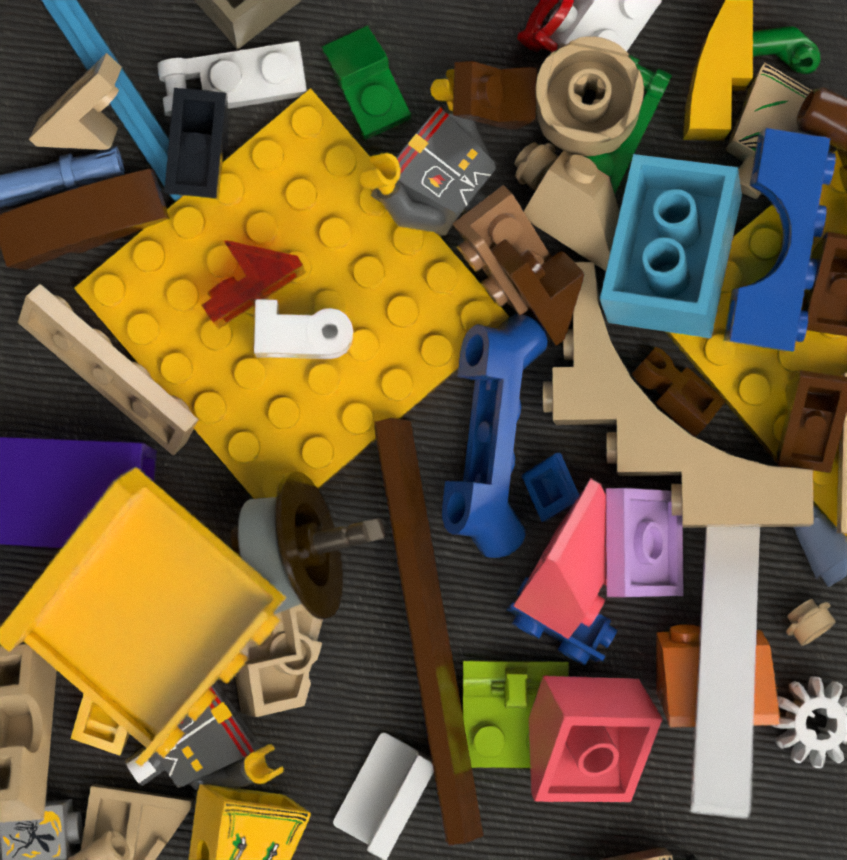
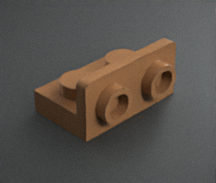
[453,185,552,315]

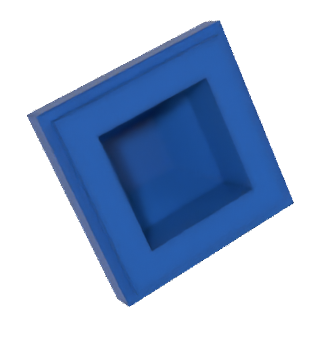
[521,453,579,522]

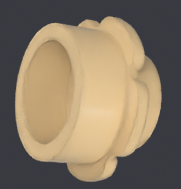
[515,143,558,191]
[786,599,836,646]

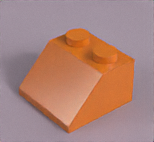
[656,624,779,728]

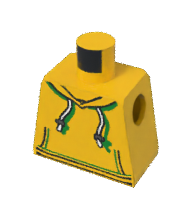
[188,784,311,860]

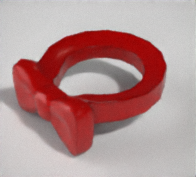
[517,0,574,53]

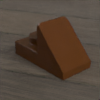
[453,61,537,130]
[804,232,847,336]
[490,239,584,346]
[777,370,847,473]

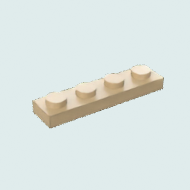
[18,284,199,456]

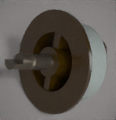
[231,472,385,619]

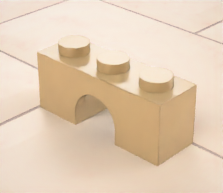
[0,644,57,822]

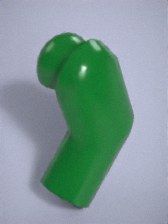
[753,26,821,74]

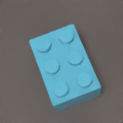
[600,154,742,338]

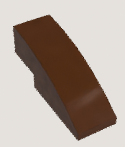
[0,169,170,270]

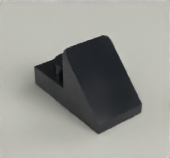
[164,87,229,199]

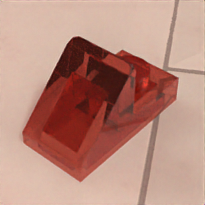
[202,240,306,329]

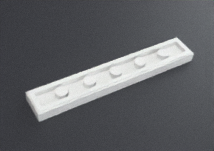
[691,527,760,818]

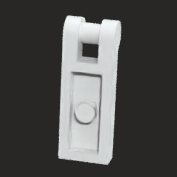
[157,41,307,117]

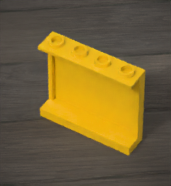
[0,467,286,767]

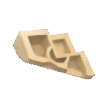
[235,604,323,717]

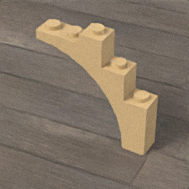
[543,262,814,528]

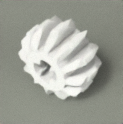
[771,676,847,768]

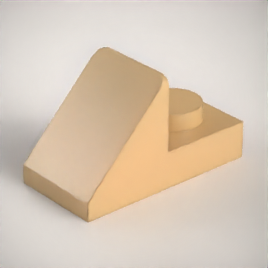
[29,53,122,150]

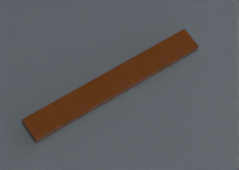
[374,418,484,846]

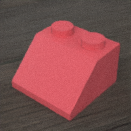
[513,479,607,639]
[529,676,663,802]

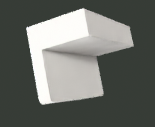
[333,732,434,860]

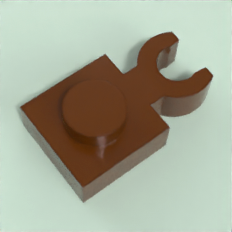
[632,347,726,437]

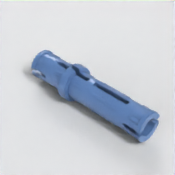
[0,146,125,208]

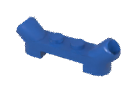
[442,314,547,558]

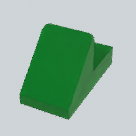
[322,26,411,140]

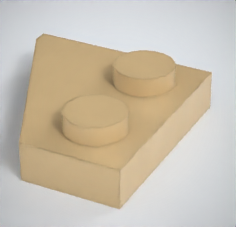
[81,784,194,860]

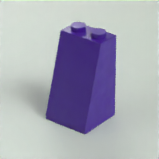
[0,437,157,548]

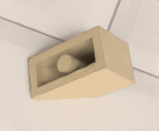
[524,150,620,271]

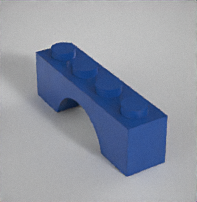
[723,128,836,352]

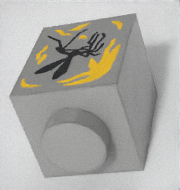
[0,799,83,860]

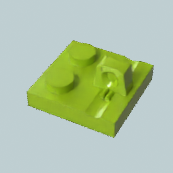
[463,660,569,768]

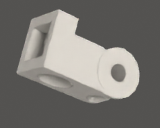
[254,299,353,359]

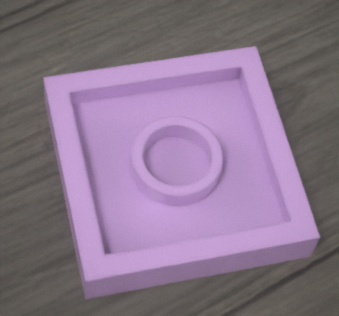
[606,488,683,597]

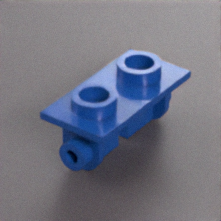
[506,577,617,666]

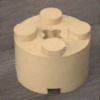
[536,36,644,156]

